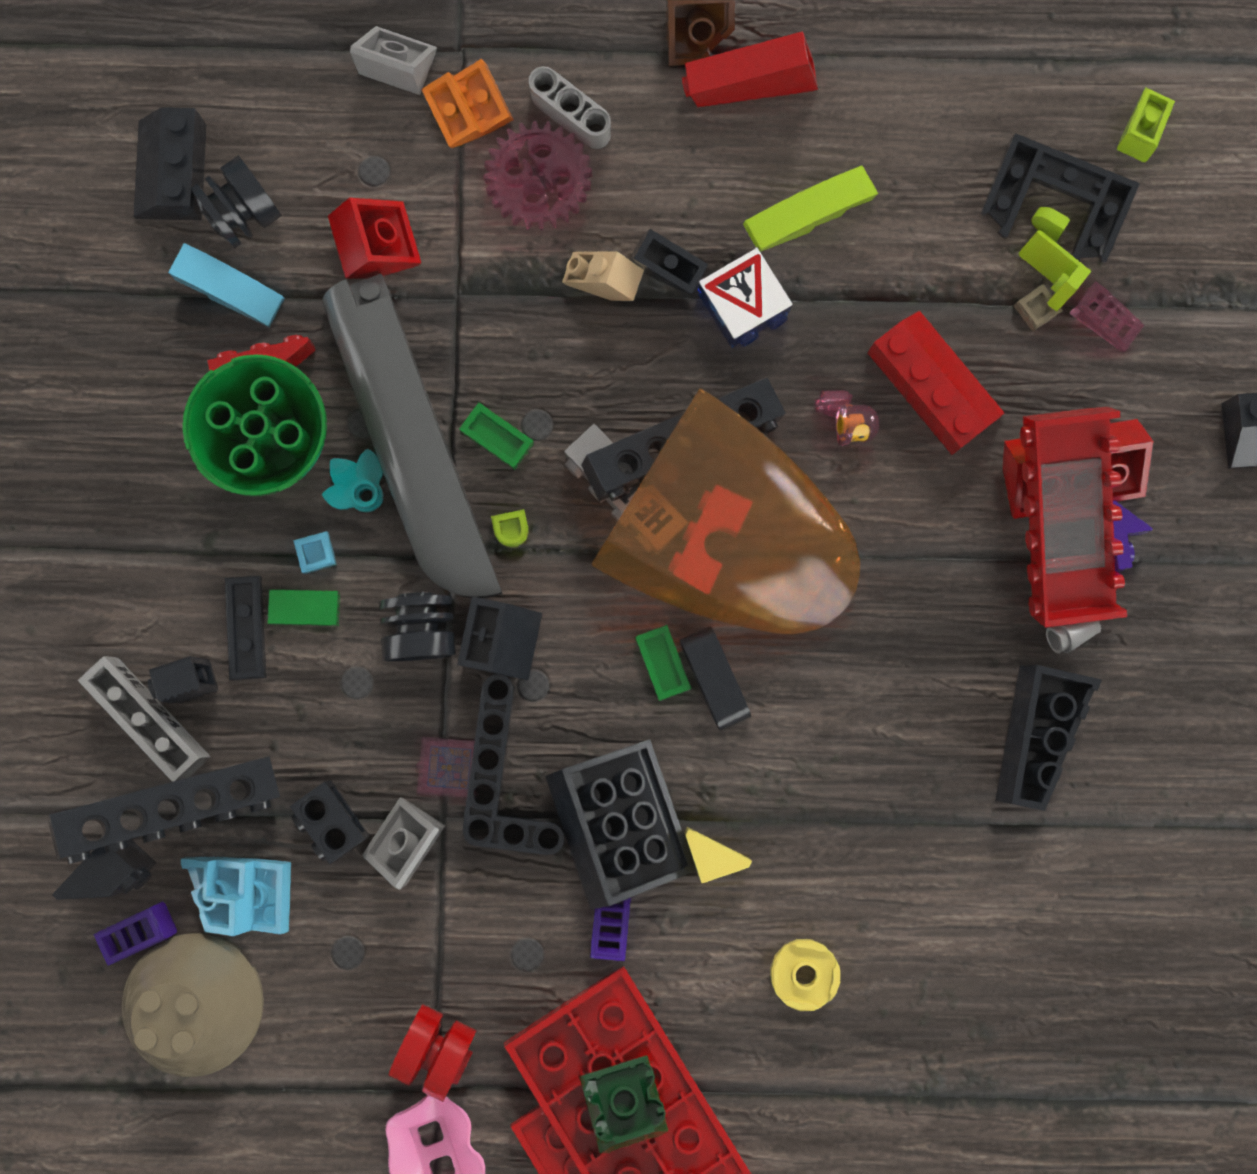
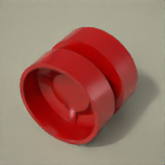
[388,1004,477,1102]

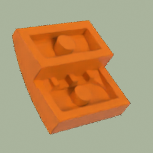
[421,59,514,148]

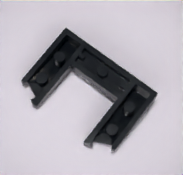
[981,133,1140,264]

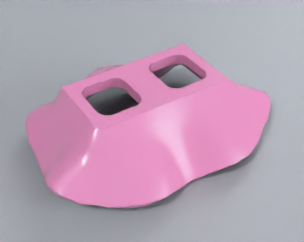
[385,1095,485,1174]

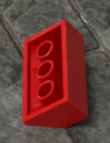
[867,311,1005,455]
[1002,419,1154,519]

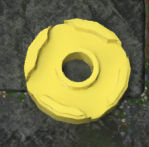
[770,939,840,1011]

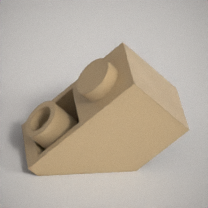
[562,251,644,301]

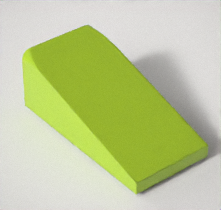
[1117,87,1175,162]

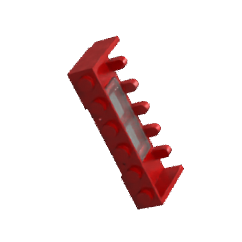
[1020,406,1127,628]

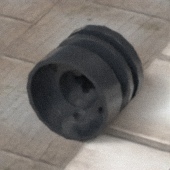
[191,155,282,248]
[378,592,456,662]

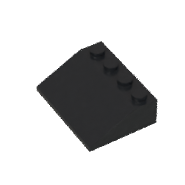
[545,739,696,910]

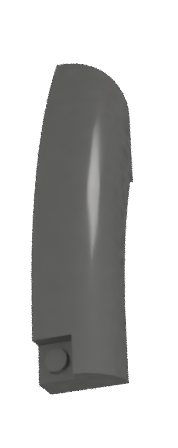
[322,274,503,598]

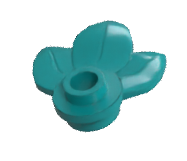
[322,449,384,513]

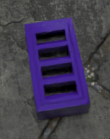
[590,898,631,961]
[93,901,177,966]

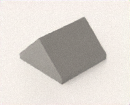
[350,26,437,95]
[362,797,445,890]

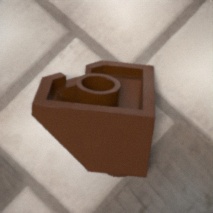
[666,0,735,66]

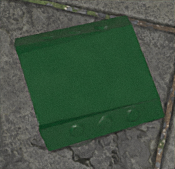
[580,1056,668,1154]

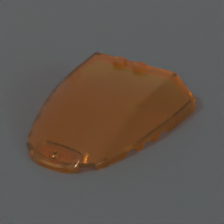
[591,388,860,634]

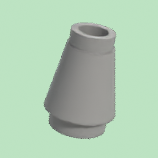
[1046,621,1101,653]

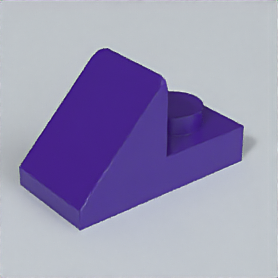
[1113,501,1153,572]

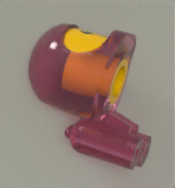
[814,390,880,446]

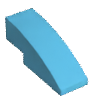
[168,243,285,328]

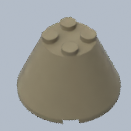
[122,933,264,1077]

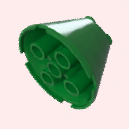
[182,355,327,496]

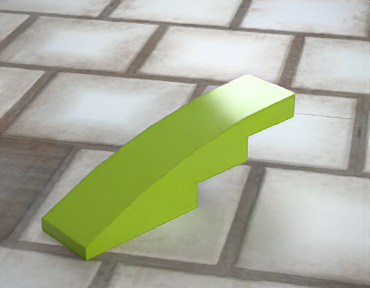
[743,166,878,252]

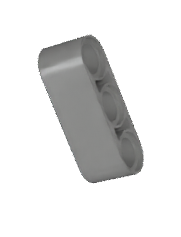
[529,66,611,149]

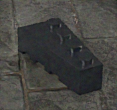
[995,665,1102,811]

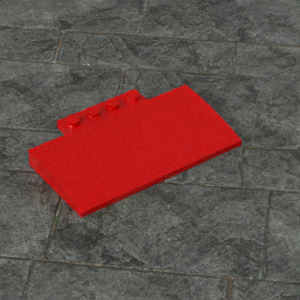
[503,966,751,1174]

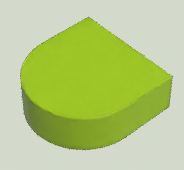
[1031,207,1070,242]
[491,509,529,548]

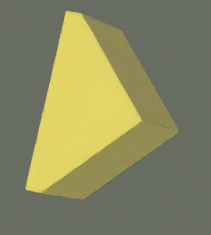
[684,827,752,883]

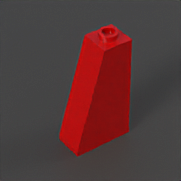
[682,31,818,107]

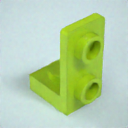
[1019,230,1091,312]

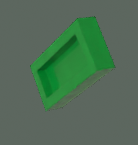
[459,402,534,470]
[268,590,340,626]
[635,625,691,701]

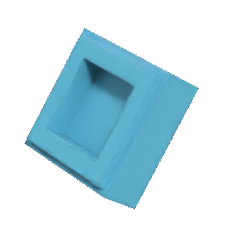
[293,531,337,574]

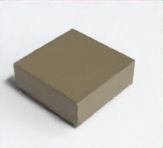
[1013,284,1063,332]

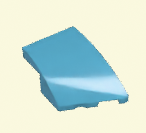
[181,857,291,936]

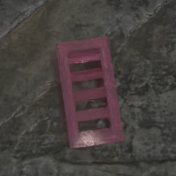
[1069,281,1145,353]

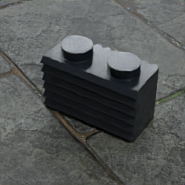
[148,656,218,703]

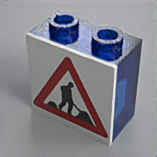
[697,248,793,348]

